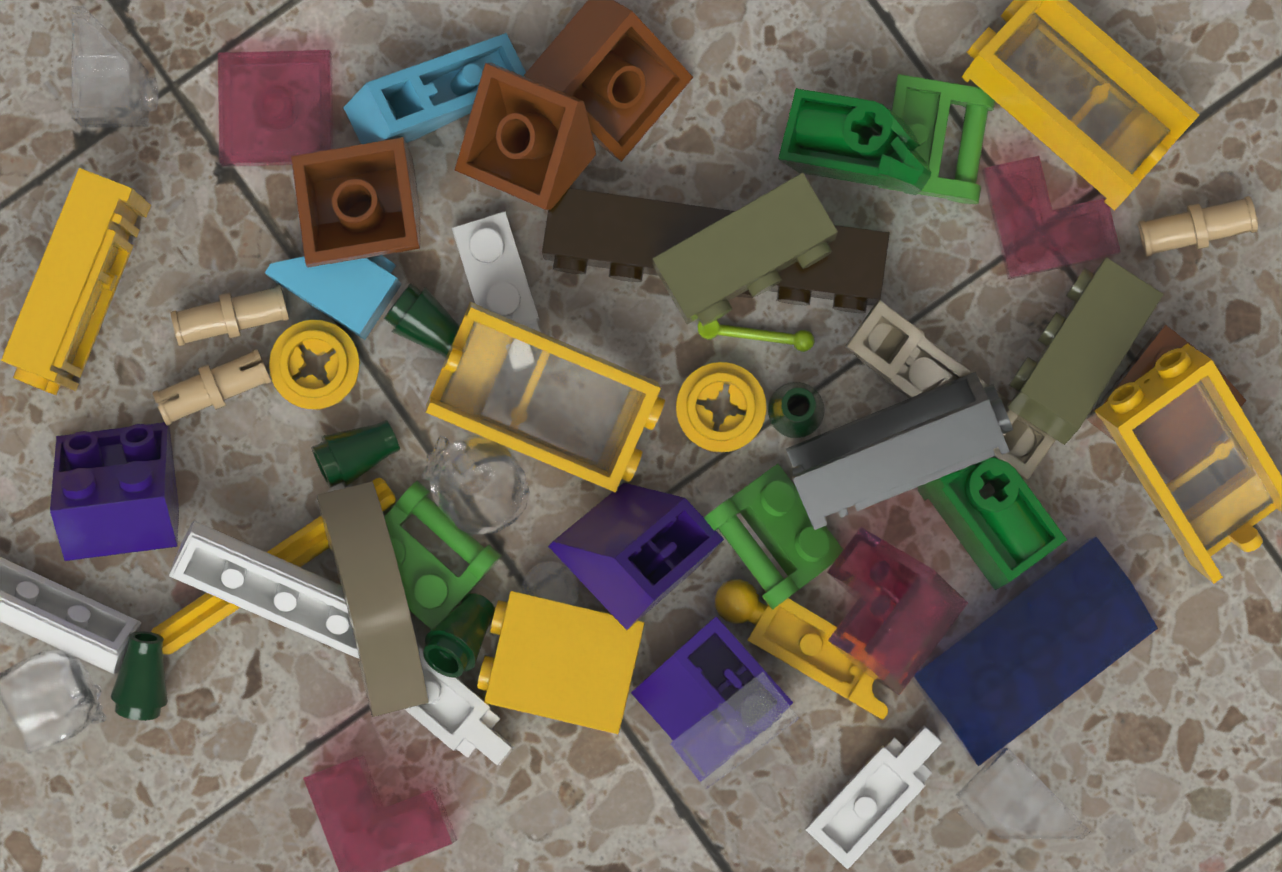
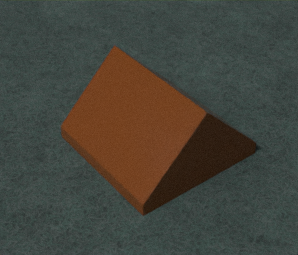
[455,63,597,210]

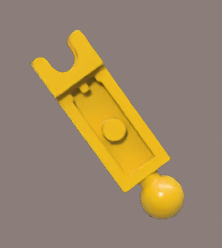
[715,579,911,720]

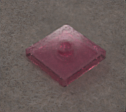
[218,50,333,167]

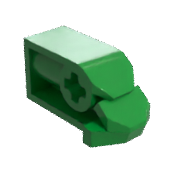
[778,88,932,195]
[918,457,1067,590]

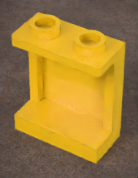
[477,591,645,734]

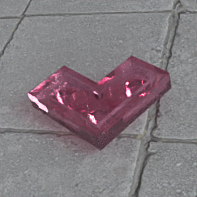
[982,156,1121,280]

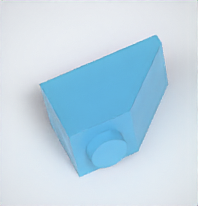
[265,255,402,340]

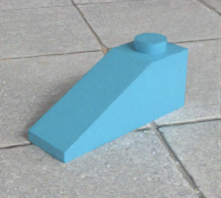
[343,33,526,144]

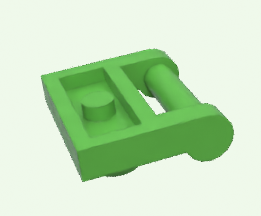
[879,74,995,204]
[704,464,846,610]
[384,480,502,630]

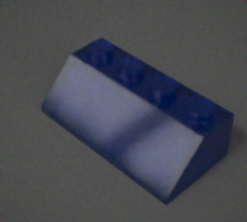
[909,536,1158,766]

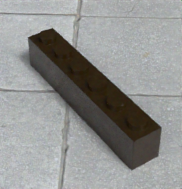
[542,188,890,313]

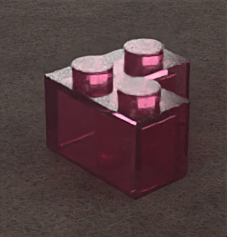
[827,527,968,695]
[303,755,457,872]

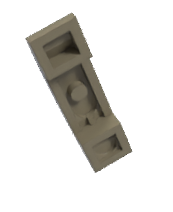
[845,300,1056,480]
[317,481,429,717]

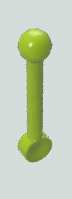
[698,320,815,352]

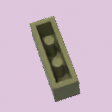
[653,173,838,326]
[1007,257,1164,445]

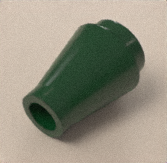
[384,283,459,358]
[768,382,824,438]
[311,420,400,488]
[423,593,495,678]
[110,631,168,721]

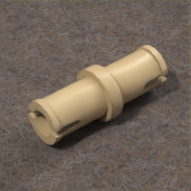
[1138,196,1258,257]
[170,285,289,346]
[152,349,271,426]

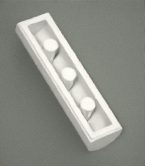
[169,521,360,659]
[0,557,142,675]

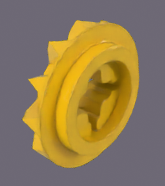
[269,320,360,410]
[676,362,766,452]

